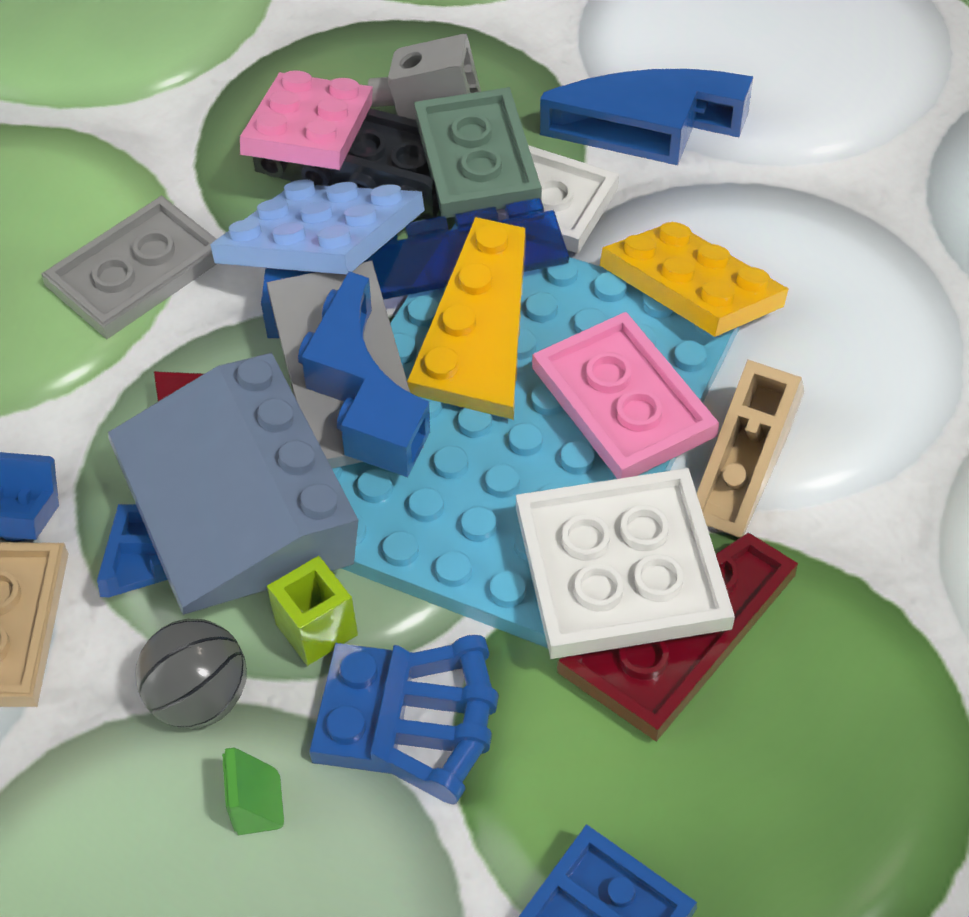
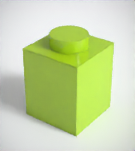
[267,555,358,666]

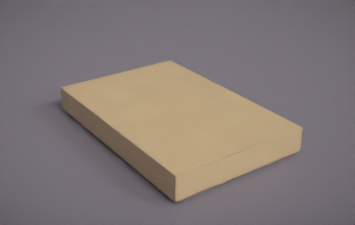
[0,542,68,707]

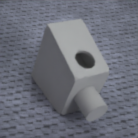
[367,34,481,120]

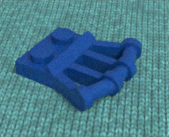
[309,635,499,805]

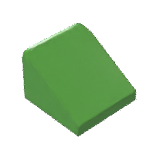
[222,747,284,836]

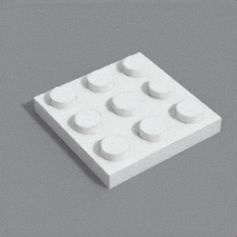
[516,468,735,659]

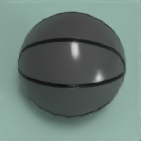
[135,618,247,729]

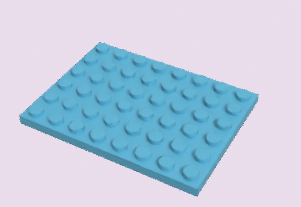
[332,221,740,648]

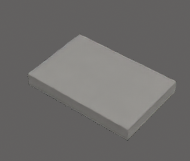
[41,195,217,339]

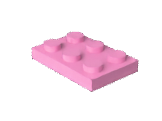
[240,71,373,170]
[532,312,719,479]

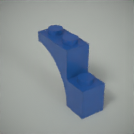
[298,271,430,478]

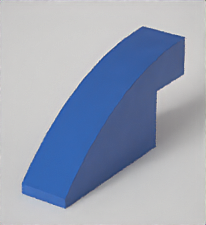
[540,68,753,166]

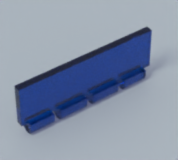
[364,197,569,300]

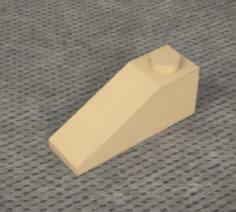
[697,359,804,538]

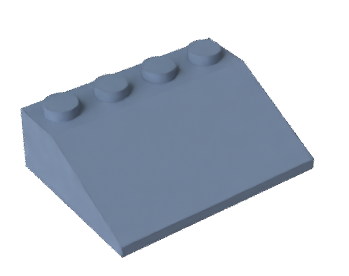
[108,353,358,615]

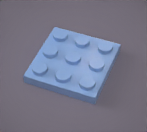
[210,180,425,275]

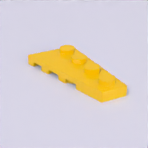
[407,217,526,420]

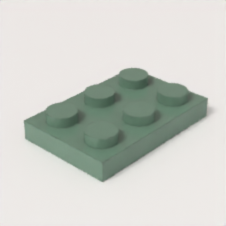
[414,87,542,218]

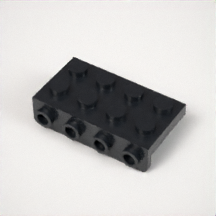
[252,108,440,221]

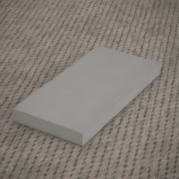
[267,261,424,468]

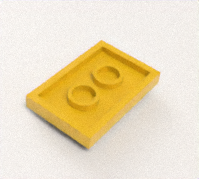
[599,221,789,337]

